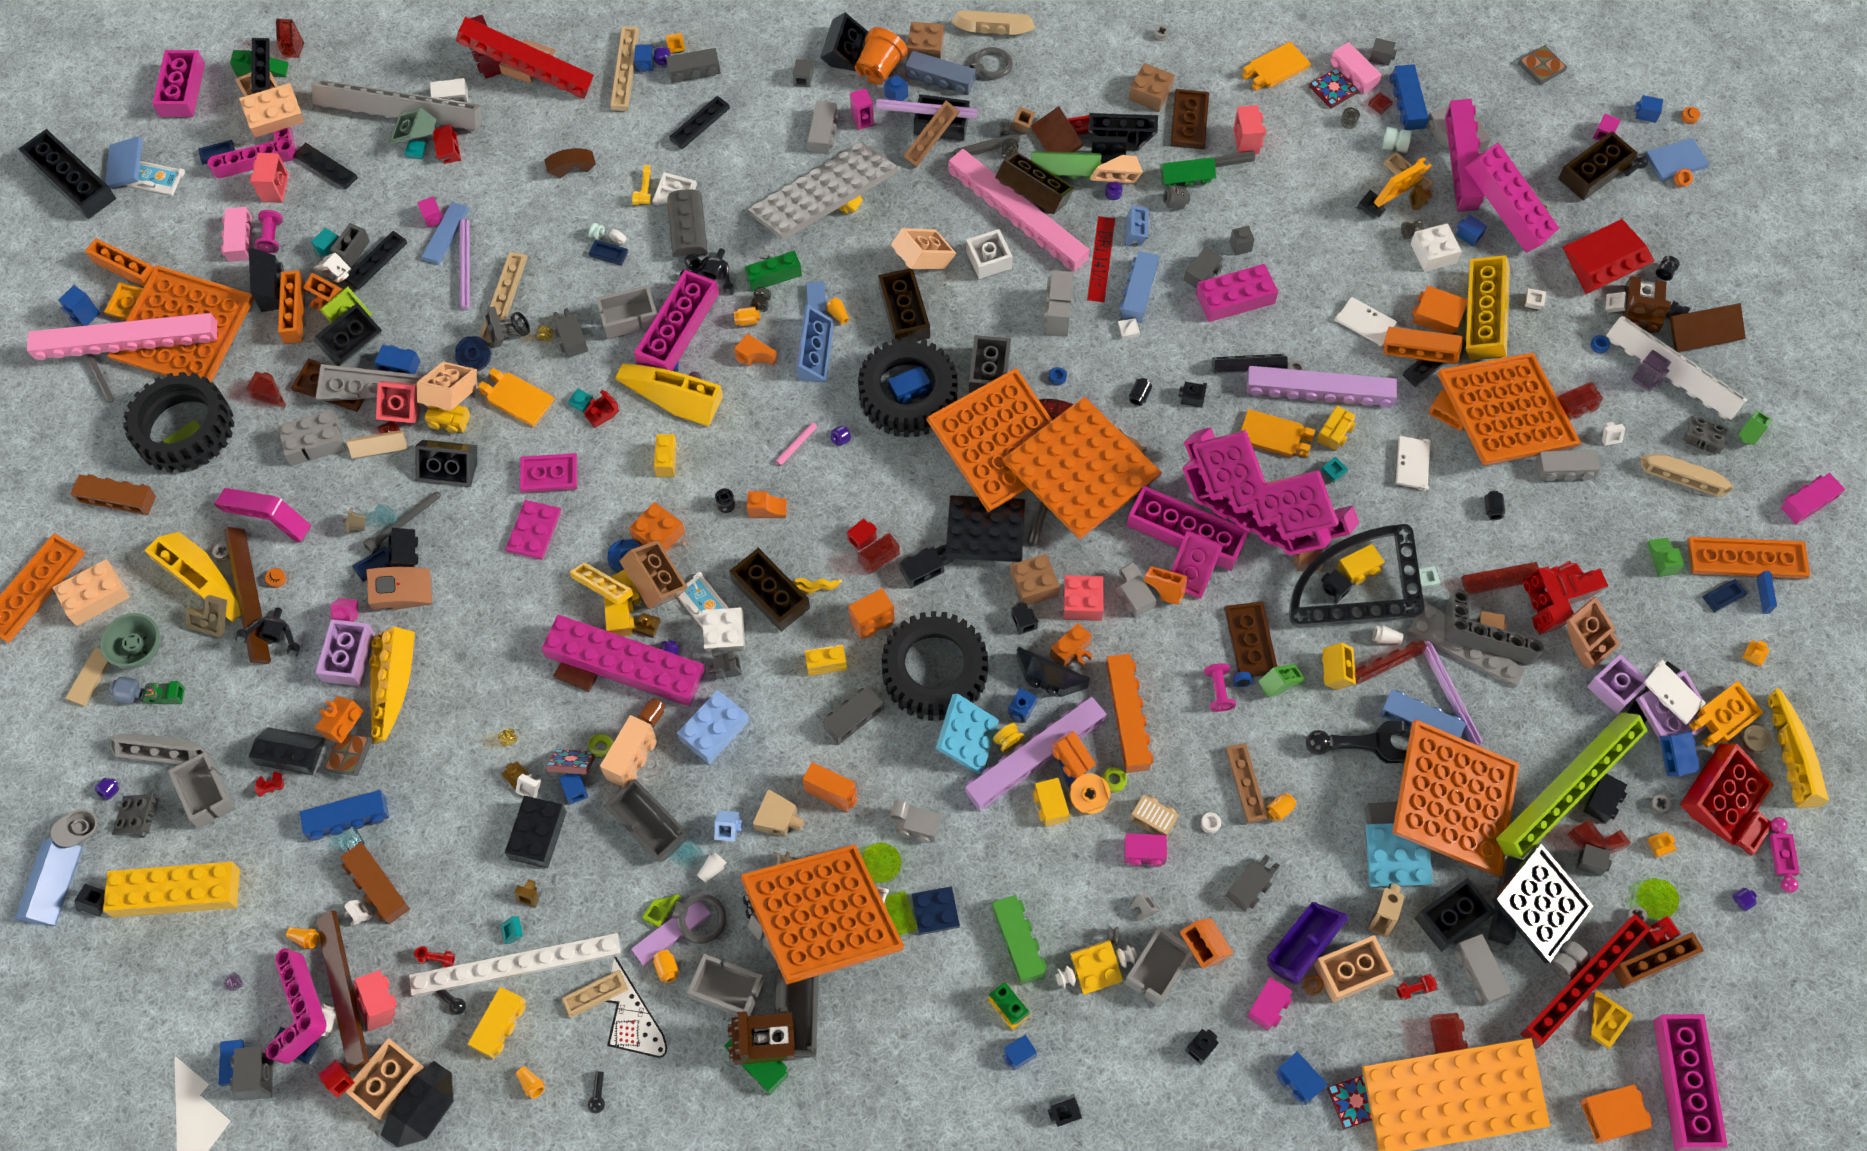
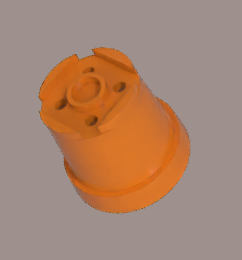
[855,27,908,85]

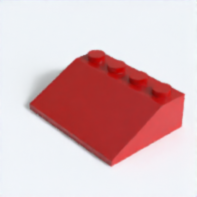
[1562,219,1655,295]
[1680,744,1774,845]

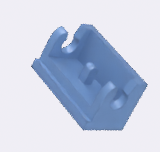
[1125,206,1149,246]

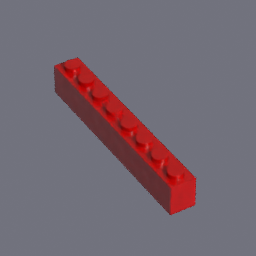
[456,16,594,99]
[1520,914,1651,1049]

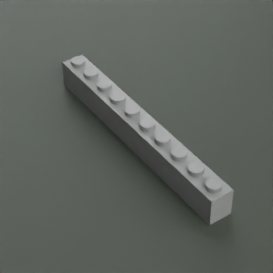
[311,79,482,131]

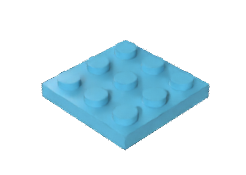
[935,694,999,774]
[1365,823,1432,887]

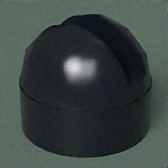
[684,255,700,270]

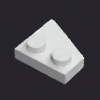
[653,172,697,205]

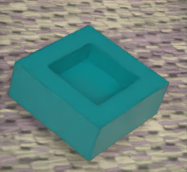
[404,140,427,159]
[568,388,594,413]
[1321,457,1348,483]
[500,916,523,944]

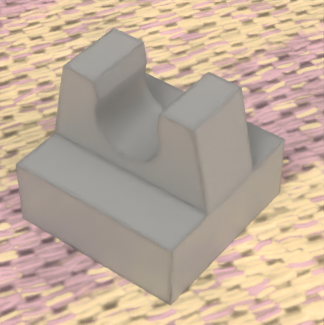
[1130,894,1159,920]

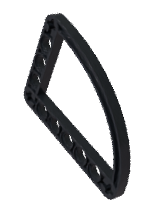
[1289,524,1424,626]

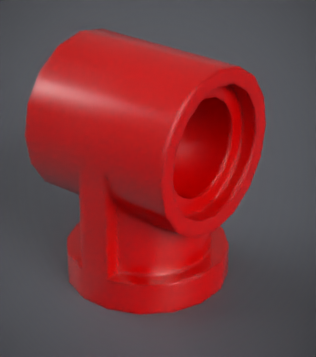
[1644,916,1681,948]

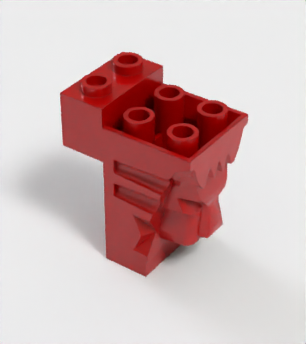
[1522,561,1608,635]

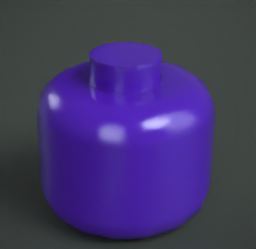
[654,47,671,66]
[1105,182,1123,200]
[831,426,851,446]
[659,639,679,655]
[94,777,119,800]
[1732,888,1757,911]

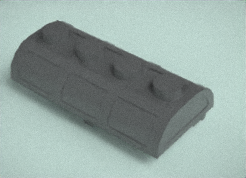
[667,189,708,257]
[604,779,688,863]
[774,969,819,1058]

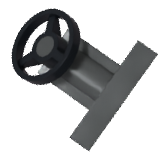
[484,306,530,348]

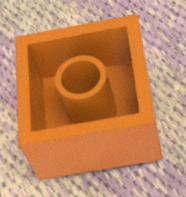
[629,502,685,552]
[848,588,895,639]

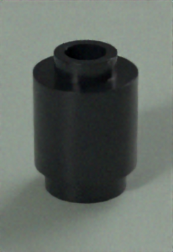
[1129,378,1153,406]
[1484,491,1505,520]

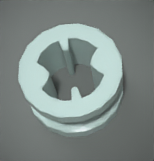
[589,223,605,240]

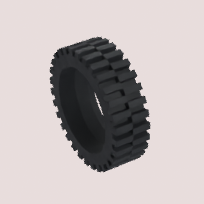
[858,337,958,437]
[881,611,988,721]

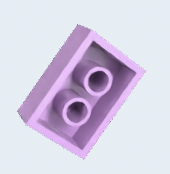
[316,619,375,687]

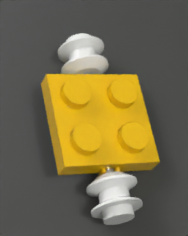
[1054,940,1138,995]

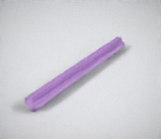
[875,99,978,119]
[460,219,470,310]
[1421,641,1482,746]

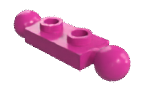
[1769,817,1800,893]

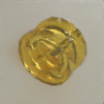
[536,326,553,342]
[497,728,518,747]

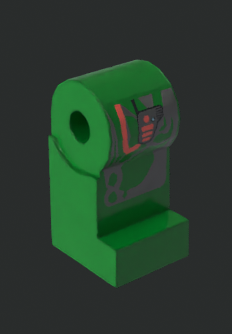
[143,681,185,704]

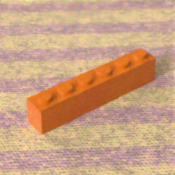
[1106,653,1154,773]

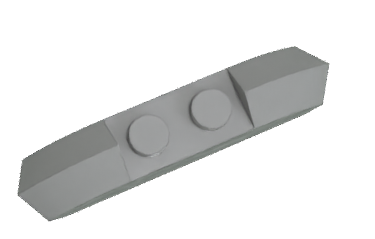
[110,734,206,764]

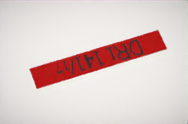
[1087,216,1115,303]

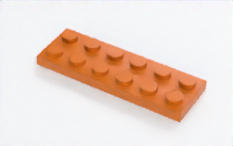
[0,533,86,643]
[1687,536,1810,579]

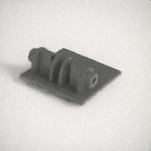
[1683,416,1728,454]
[112,794,158,837]

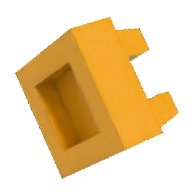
[665,32,685,53]
[1742,640,1770,667]
[1647,831,1677,858]

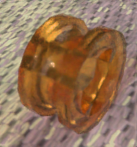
[1303,975,1324,996]

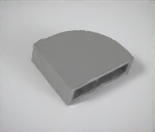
[1427,107,1491,152]

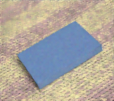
[105,136,143,189]
[1645,138,1709,181]

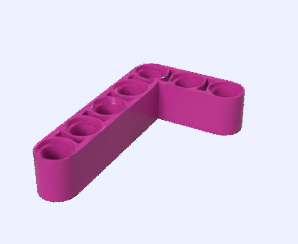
[207,127,296,178]
[214,488,311,542]
[266,948,327,1064]

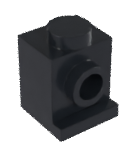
[1357,190,1386,219]
[1178,381,1207,408]
[1321,569,1353,604]
[1011,602,1038,635]
[74,884,105,917]
[1185,1029,1219,1065]
[1047,1094,1082,1127]

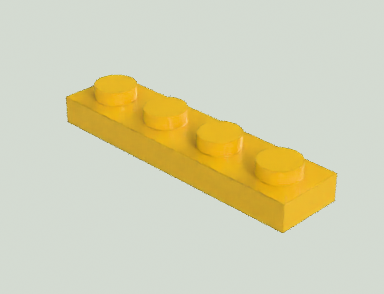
[570,562,633,605]

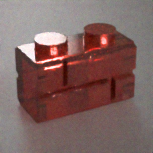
[1558,382,1603,419]
[857,532,900,574]
[1429,1013,1468,1054]

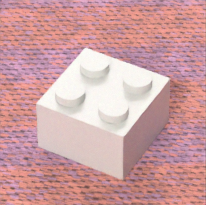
[1411,223,1462,272]
[966,229,1013,279]
[702,607,745,653]

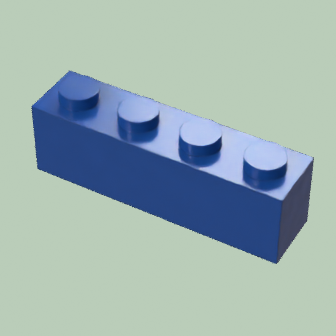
[1390,64,1429,130]
[300,790,389,841]

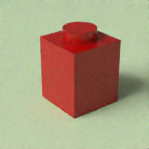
[847,518,877,552]

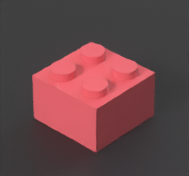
[1233,105,1266,154]
[250,153,289,203]
[376,380,420,423]
[1063,575,1103,621]
[354,970,397,1032]

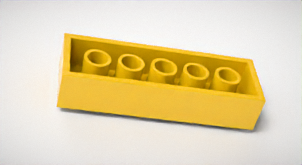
[1466,255,1510,361]
[103,862,240,918]

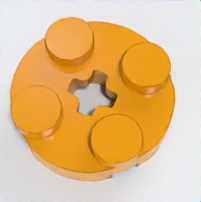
[1069,773,1110,814]

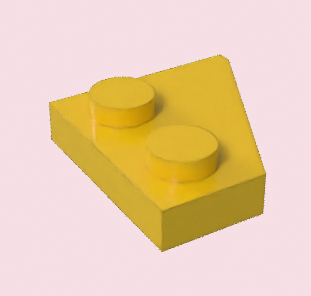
[1590,990,1633,1050]

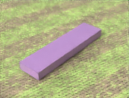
[631,902,711,967]

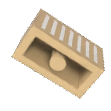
[1130,794,1179,837]

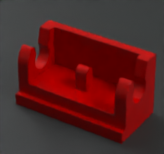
[432,124,462,164]

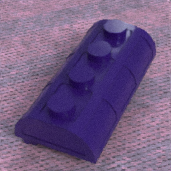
[1267,902,1348,984]

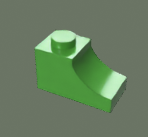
[1738,410,1772,445]
[1647,538,1684,577]
[1258,664,1306,697]

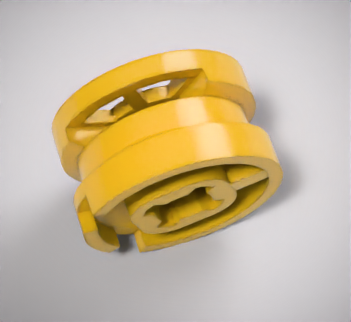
[993,723,1025,753]

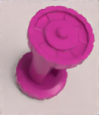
[255,210,283,253]
[1204,663,1236,712]

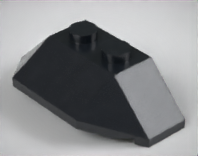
[1088,113,1158,150]
[1016,646,1090,697]
[381,1061,454,1148]

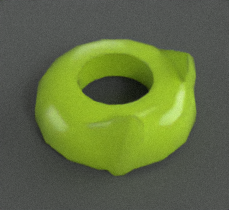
[588,734,614,757]
[1102,767,1128,793]

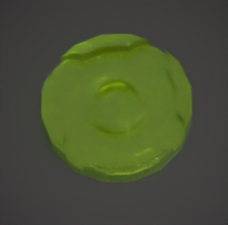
[862,842,902,884]
[1636,878,1680,919]

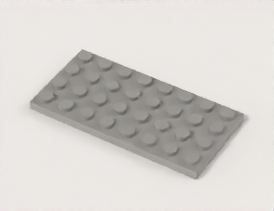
[748,142,899,241]

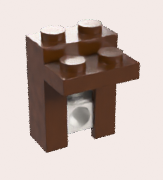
[1623,276,1671,333]
[728,1011,795,1065]

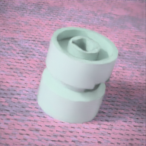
[1382,127,1412,153]

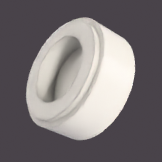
[609,229,627,245]
[1200,812,1221,834]

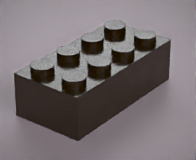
[1558,131,1638,201]
[995,151,1074,215]
[878,268,930,343]
[729,547,810,632]

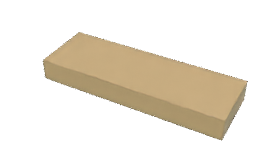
[1383,152,1434,190]
[347,430,408,459]
[65,647,111,707]
[561,970,629,1018]

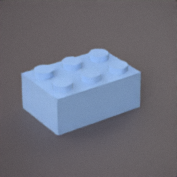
[677,690,749,765]

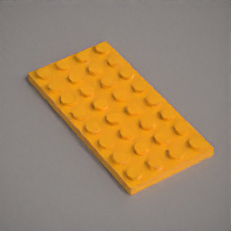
[1362,1038,1550,1151]

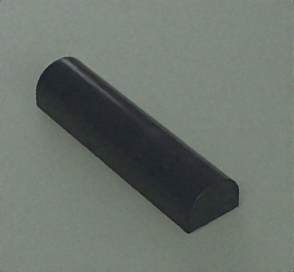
[251,38,270,94]
[1212,353,1288,373]

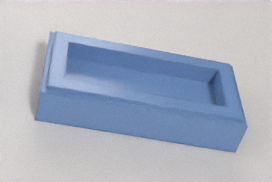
[806,281,827,315]

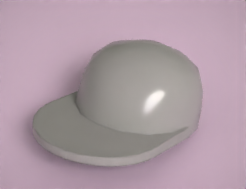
[51,809,98,847]

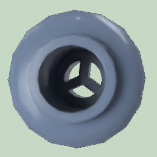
[110,677,143,704]

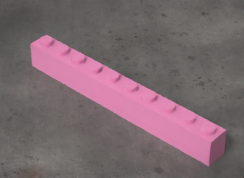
[948,149,1090,272]
[27,313,218,360]

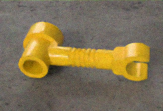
[632,165,651,206]

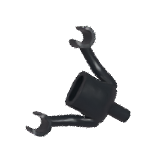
[680,248,734,295]
[235,607,300,657]

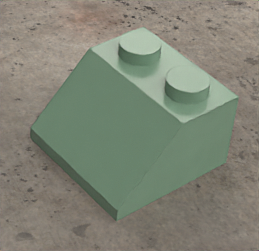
[389,108,437,144]

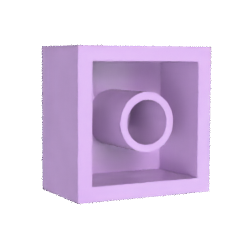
[1587,654,1647,715]

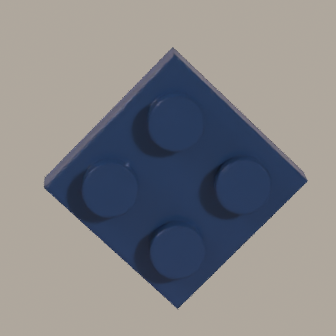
[911,886,960,935]

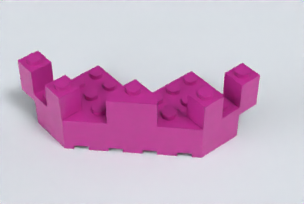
[1182,427,1360,555]

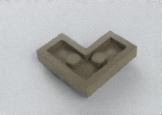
[185,595,227,637]

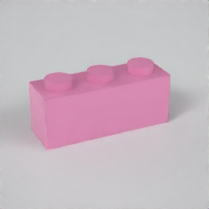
[1330,42,1382,94]
[221,207,252,262]

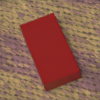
[1735,811,1771,855]

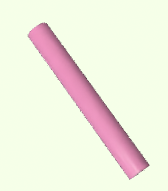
[776,422,817,466]

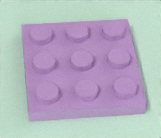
[1635,670,1707,741]

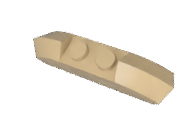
[951,10,1035,35]
[1640,453,1735,497]

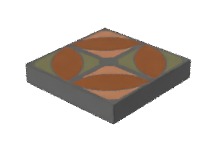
[1518,45,1567,85]
[324,734,373,776]

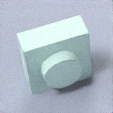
[1419,566,1440,590]

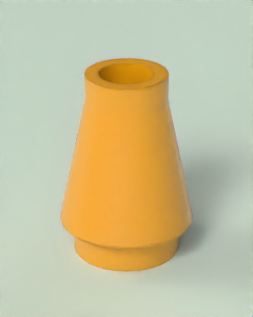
[826,297,850,325]
[286,927,319,949]
[515,1066,545,1099]

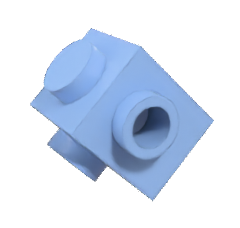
[714,810,742,841]

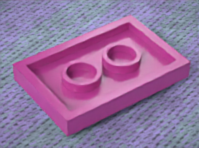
[520,453,578,493]
[505,500,561,560]
[1171,531,1224,599]

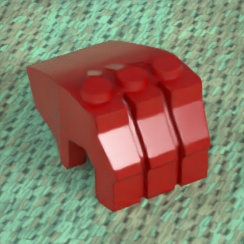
[584,390,620,428]

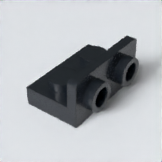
[1091,136,1127,163]

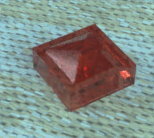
[1368,92,1393,115]
[377,421,400,434]

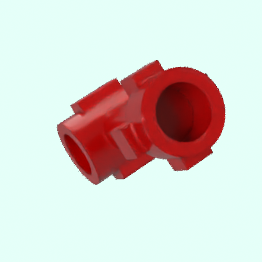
[414,946,455,967]
[1396,973,1437,1000]

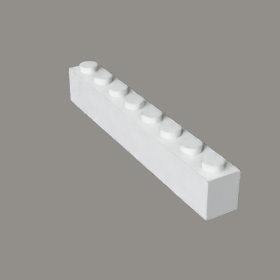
[1606,316,1748,420]

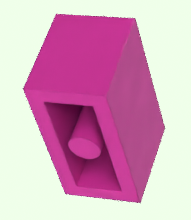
[850,88,874,130]
[1124,834,1167,867]
[1247,977,1292,1031]

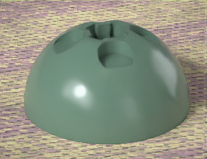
[100,613,161,669]

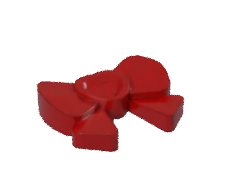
[254,771,284,797]

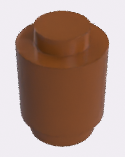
[637,698,665,728]

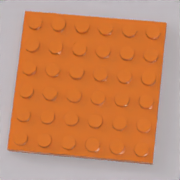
[107,265,254,383]
[1437,353,1581,466]
[926,368,1053,512]
[1002,396,1162,540]
[1392,720,1519,877]
[740,844,904,985]

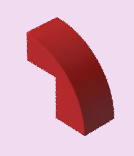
[318,1059,355,1098]

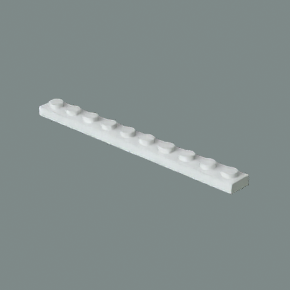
[409,933,621,997]

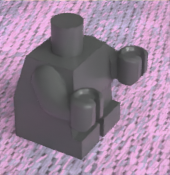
[707,648,742,679]

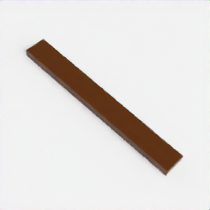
[224,527,271,664]
[316,910,369,1072]

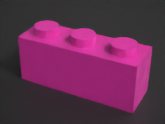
[1781,473,1846,525]

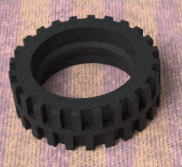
[123,372,234,473]

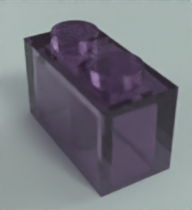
[1631,350,1671,392]

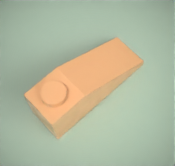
[1090,155,1143,184]

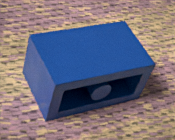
[58,285,100,326]
[374,345,420,374]
[888,366,931,404]
[1659,732,1700,776]
[1276,1051,1328,1105]

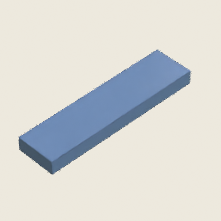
[422,202,469,265]

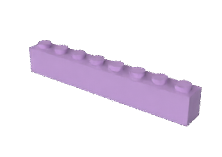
[1246,366,1397,408]
[965,697,1107,811]

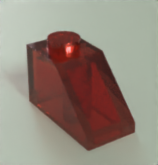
[276,18,304,58]
[246,371,286,408]

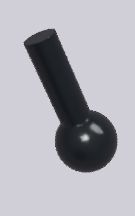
[1623,155,1648,176]
[435,990,466,1015]
[588,1071,605,1114]

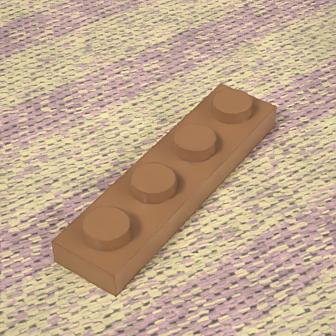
[903,101,960,167]
[1225,743,1268,824]

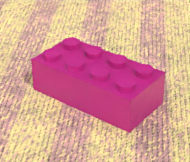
[152,50,205,117]
[1196,264,1278,322]

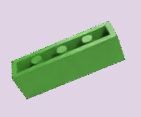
[1031,151,1101,179]
[992,895,1047,985]

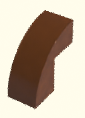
[544,148,596,178]

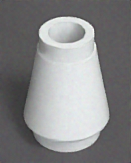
[1372,625,1403,644]
[697,852,727,883]

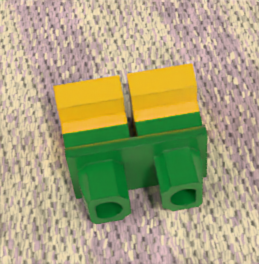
[987,982,1029,1031]

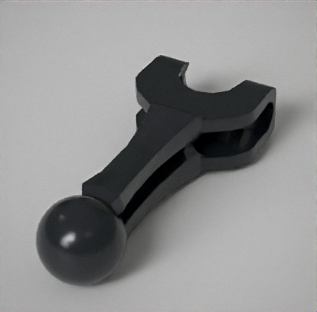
[1306,721,1407,764]

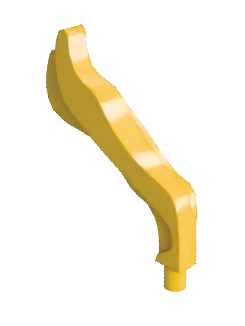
[794,578,842,594]

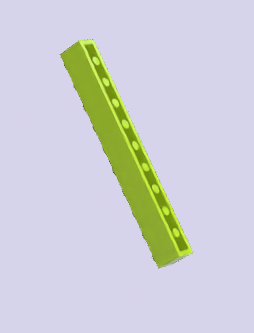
[1496,712,1648,859]

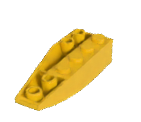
[615,363,723,427]
[144,532,241,623]
[369,627,415,745]
[1768,688,1829,808]

